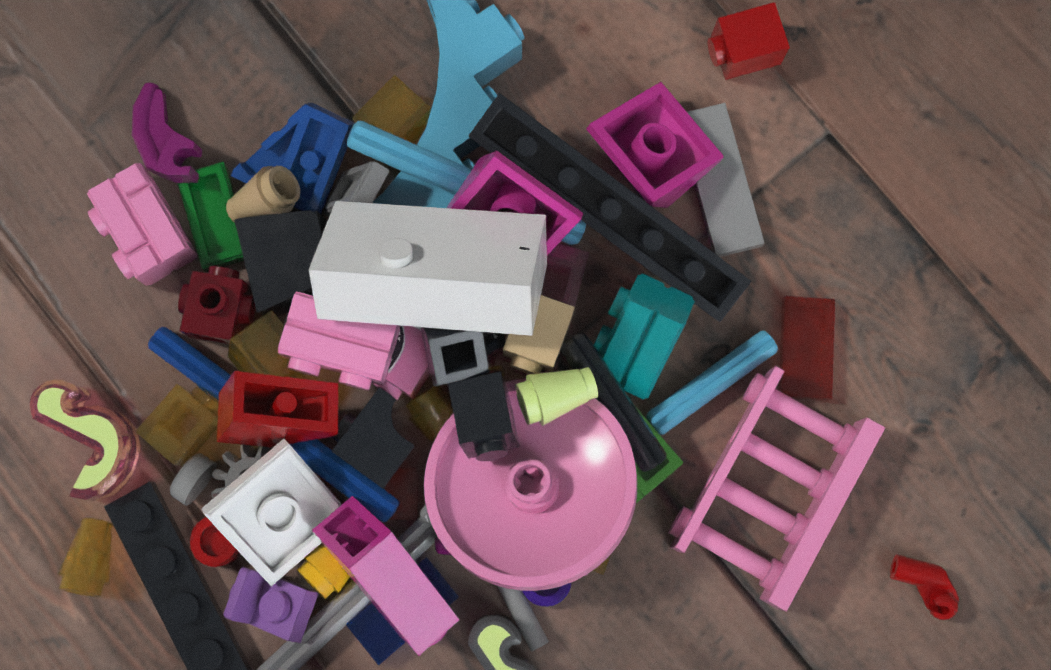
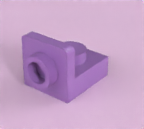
[223,567,319,643]

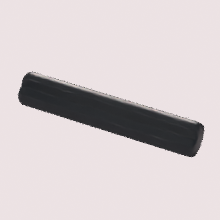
[560,332,667,472]

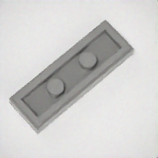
[687,103,764,257]

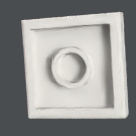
[201,438,342,587]

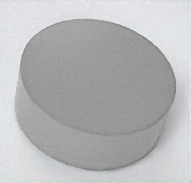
[170,453,217,506]

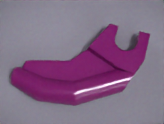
[131,82,202,183]

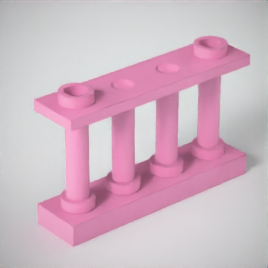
[668,366,885,612]

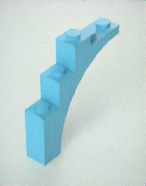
[373,0,525,208]

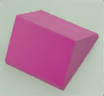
[586,82,724,208]
[447,151,583,255]

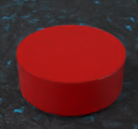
[190,517,241,567]

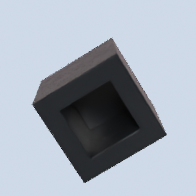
[448,372,520,461]

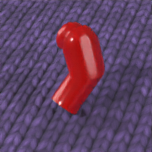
[890,554,959,620]

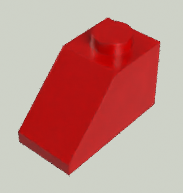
[217,371,338,447]

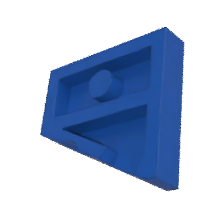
[231,103,355,214]

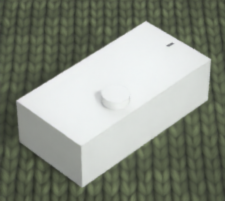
[309,201,547,336]

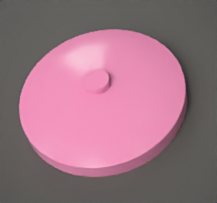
[424,379,638,591]

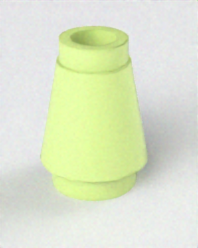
[515,367,598,426]

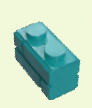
[594,274,695,400]

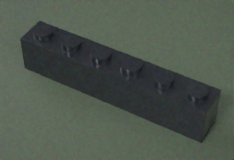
[468,93,752,322]

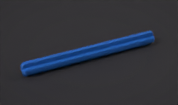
[148,327,400,523]

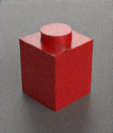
[707,2,790,80]

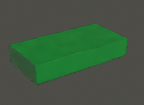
[178,161,244,272]

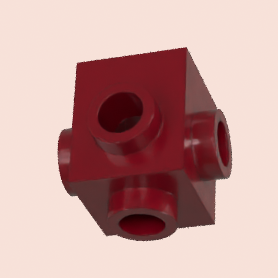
[178,266,256,347]

